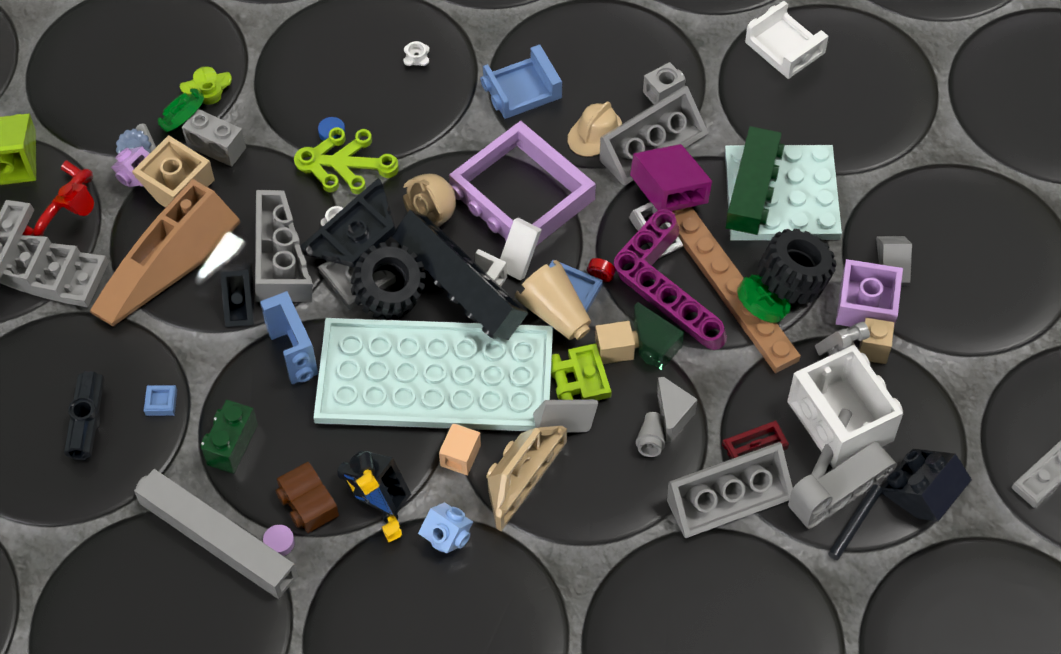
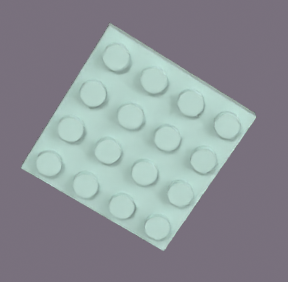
[725,145,842,240]

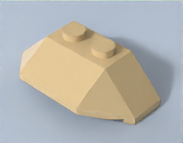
[486,426,567,531]

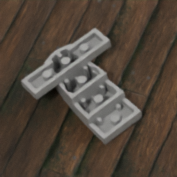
[0,200,109,307]

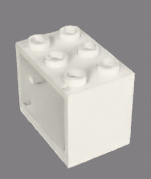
[787,344,903,469]

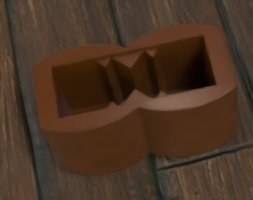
[275,462,339,533]

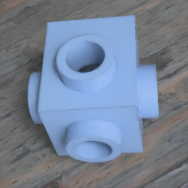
[418,502,473,553]

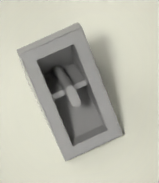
[876,236,912,286]
[657,377,697,443]

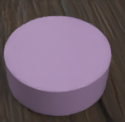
[263,525,295,556]

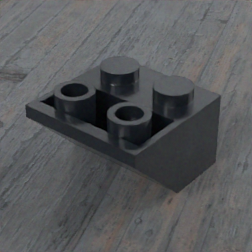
[881,449,972,521]

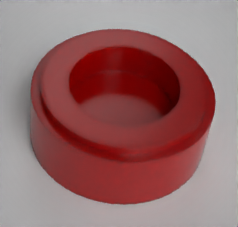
[587,258,616,282]

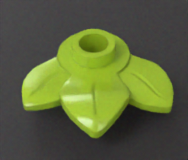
[180,67,232,105]

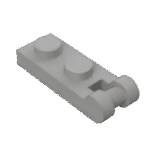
[815,322,870,356]

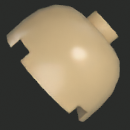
[403,174,456,227]

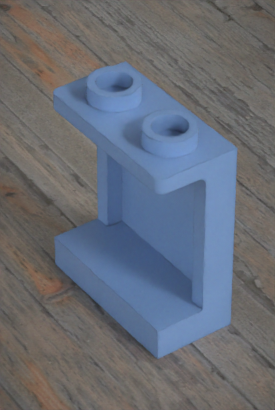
[480,44,562,119]
[260,291,318,384]

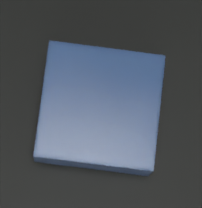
[144,385,177,416]

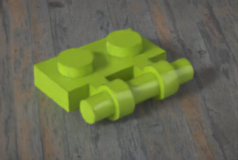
[551,343,611,400]

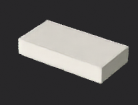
[500,218,542,280]

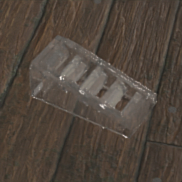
[195,232,246,285]

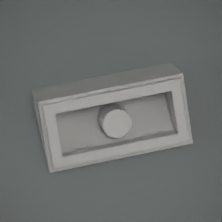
[533,399,598,432]

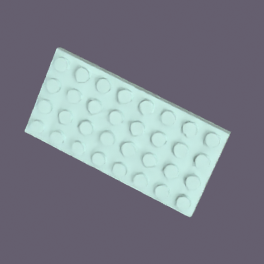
[314,318,553,431]

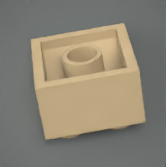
[132,135,215,208]

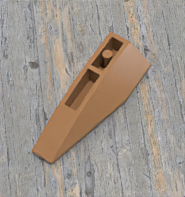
[90,179,240,326]

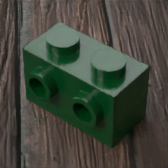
[201,399,258,474]

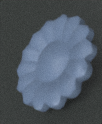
[116,129,151,154]

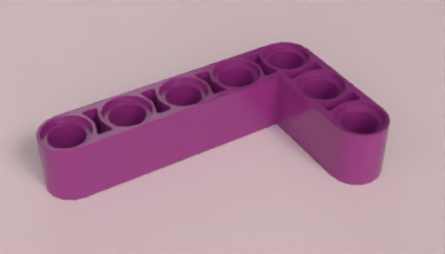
[614,209,727,350]

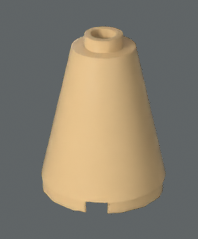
[515,260,591,340]

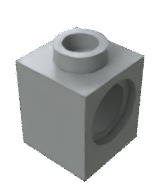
[643,62,686,104]

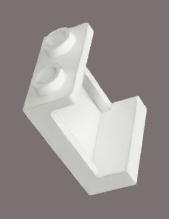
[745,1,829,79]

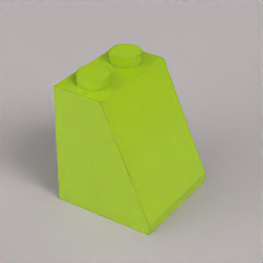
[0,113,36,185]

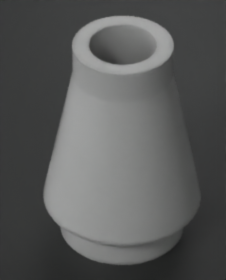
[636,412,665,457]

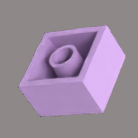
[836,259,903,327]

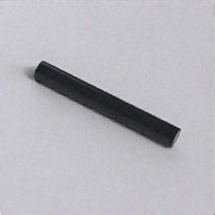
[828,484,883,561]

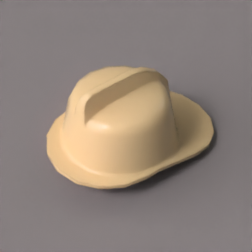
[568,101,622,157]

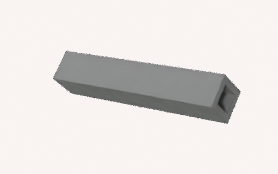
[134,469,298,599]

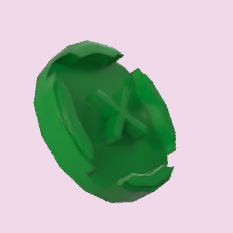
[158,88,204,132]
[737,275,791,323]

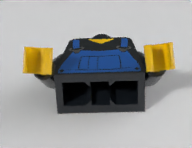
[338,451,411,542]

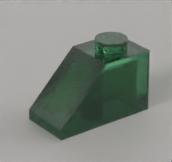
[633,302,684,370]

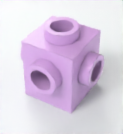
[111,146,150,187]

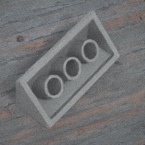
[599,86,708,185]
[667,442,793,538]

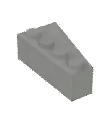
[255,190,313,302]

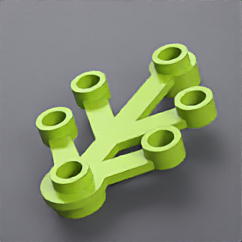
[294,127,399,194]

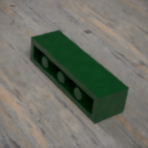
[725,126,785,235]

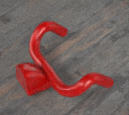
[22,160,94,237]

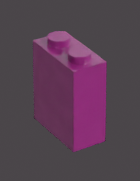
[630,144,712,211]

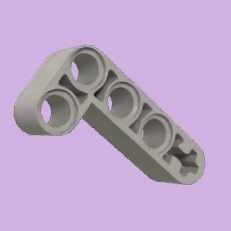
[788,442,897,529]

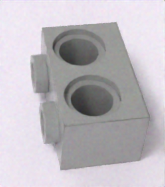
[182,109,246,167]

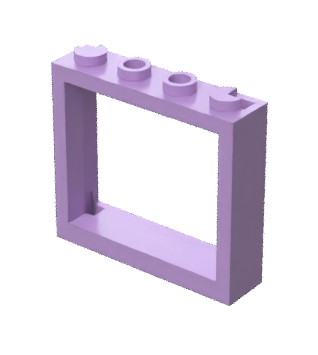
[449,121,596,246]

